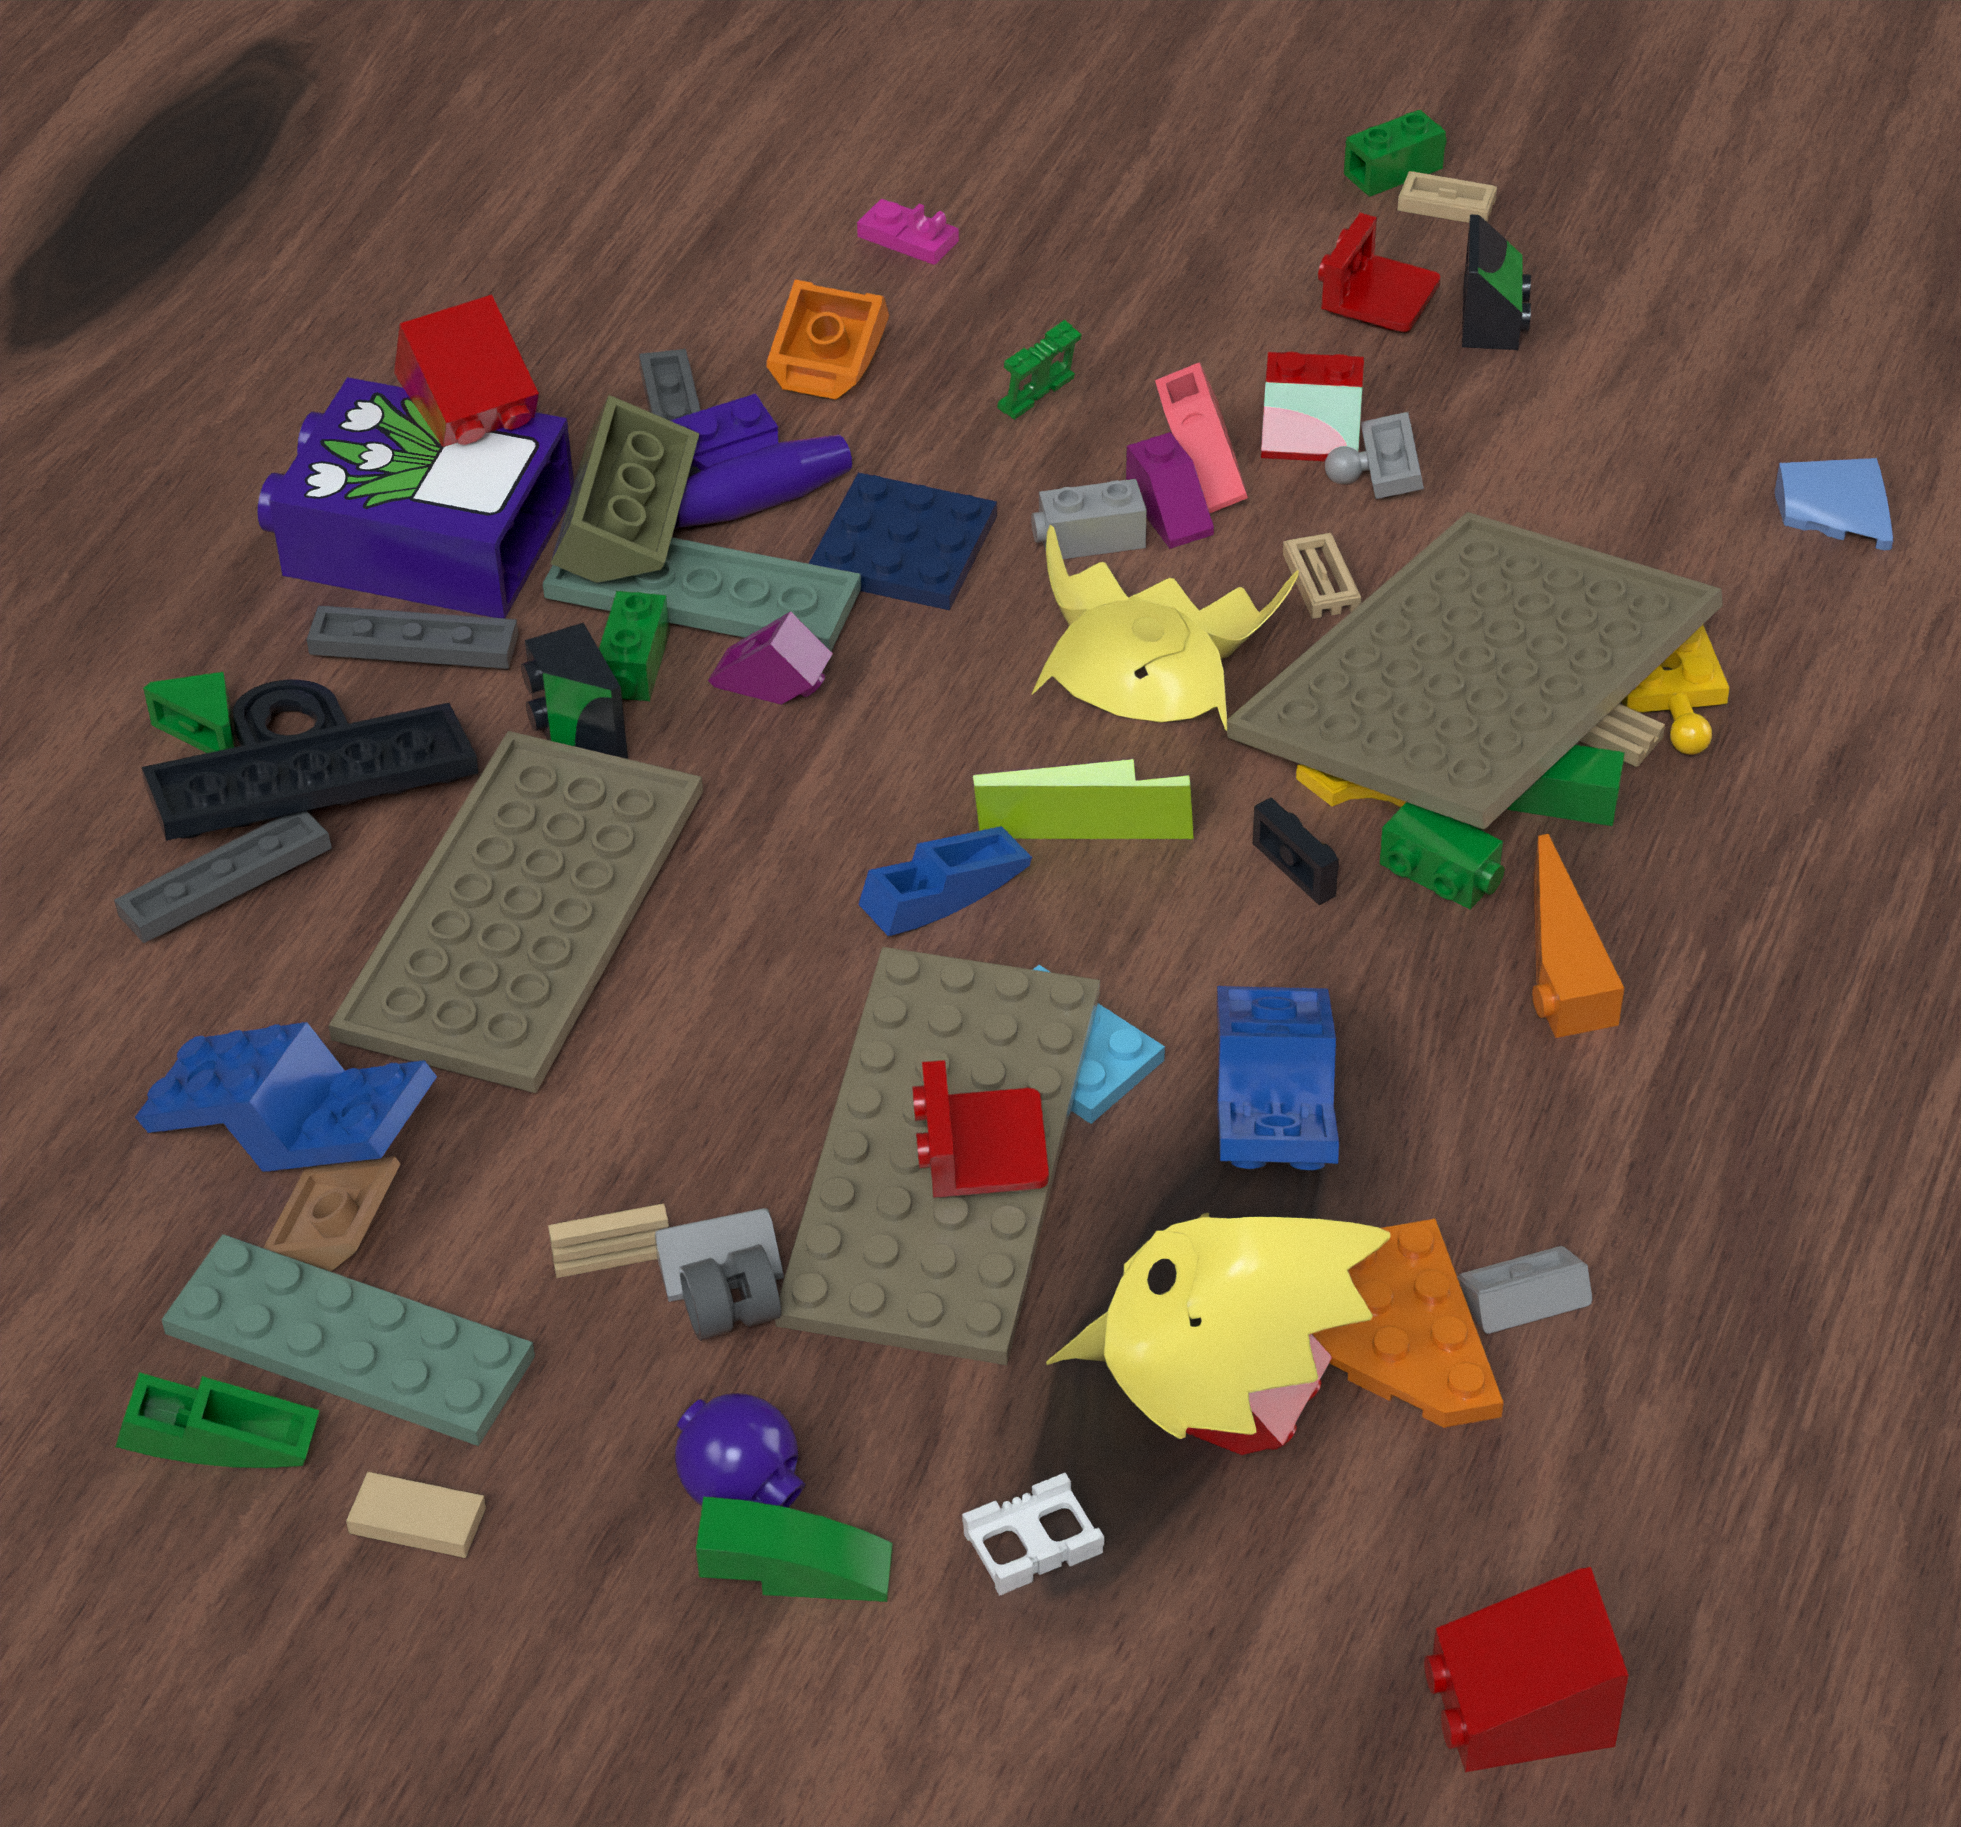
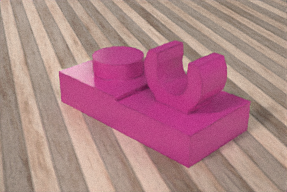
[857,198,959,265]

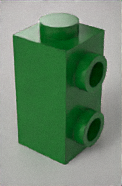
[1344,109,1447,197]
[599,591,670,702]
[1507,745,1625,826]
[1380,802,1505,910]

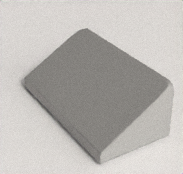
[655,1208,784,1302]
[1457,1246,1592,1334]

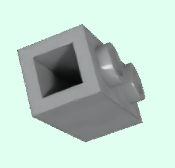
[1031,479,1146,559]

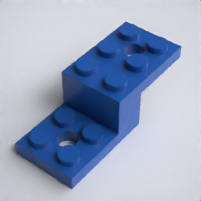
[1216,986,1339,1170]
[135,1022,437,1172]

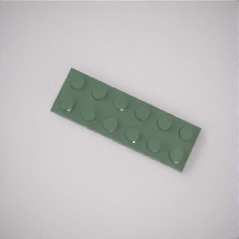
[543,538,861,651]
[161,1234,535,1446]

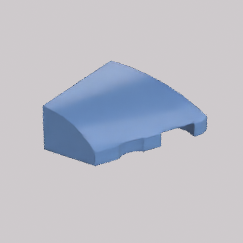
[1774,458,1893,550]

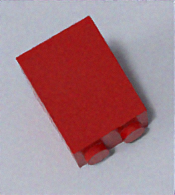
[394,294,539,447]
[1424,1567,1629,1772]

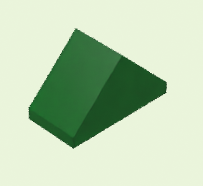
[143,672,235,753]

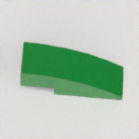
[115,1372,320,1468]
[696,1497,893,1602]

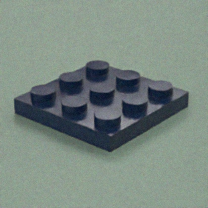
[809,472,997,611]

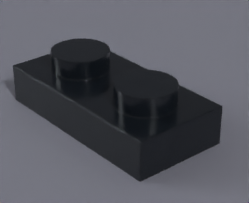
[1252,797,1339,906]

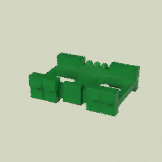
[997,320,1082,420]

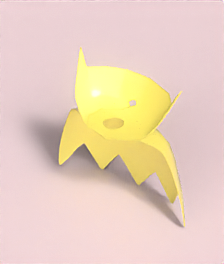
[1031,525,1299,731]
[1046,1213,1391,1439]

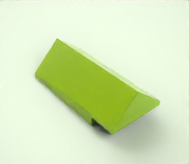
[973,759,1194,839]

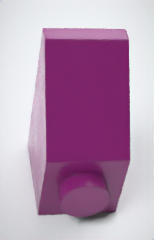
[1126,432,1214,549]
[708,611,833,705]

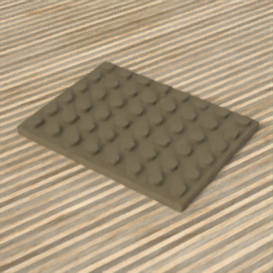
[1227,512,1723,830]

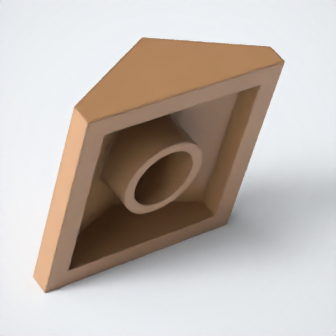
[263,1156,400,1272]

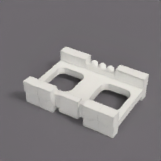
[962,1473,1104,1596]

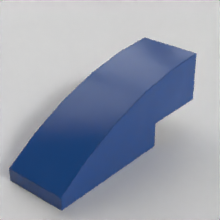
[858,826,1032,936]

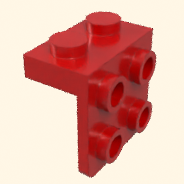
[1318,213,1440,332]
[912,1060,1049,1198]

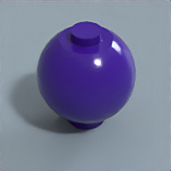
[675,1393,805,1508]

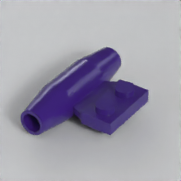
[670,393,852,528]

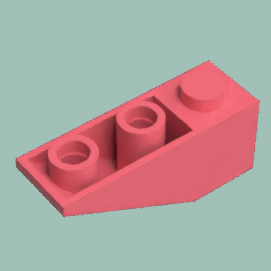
[1155,362,1248,513]

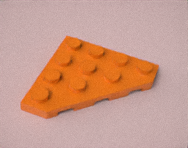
[1312,1219,1504,1428]

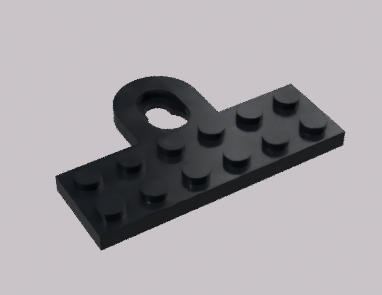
[142,679,479,841]

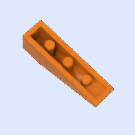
[1532,834,1624,1038]

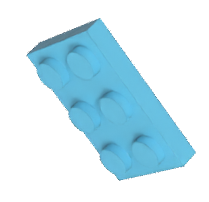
[1033,965,1165,1124]

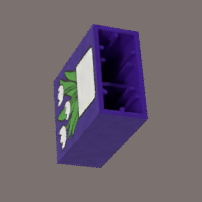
[258,377,574,619]

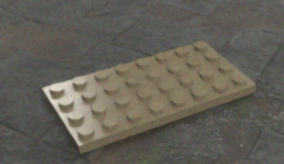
[329,731,703,1093]
[775,947,1100,1365]

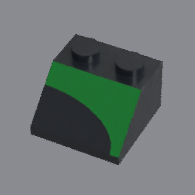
[1462,214,1531,350]
[521,622,628,759]

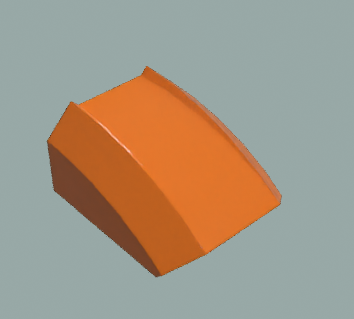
[766,279,890,400]

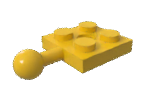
[1622,625,1729,755]

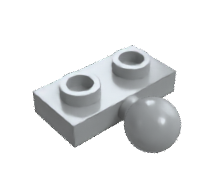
[1325,412,1424,499]

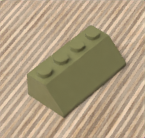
[550,395,700,583]

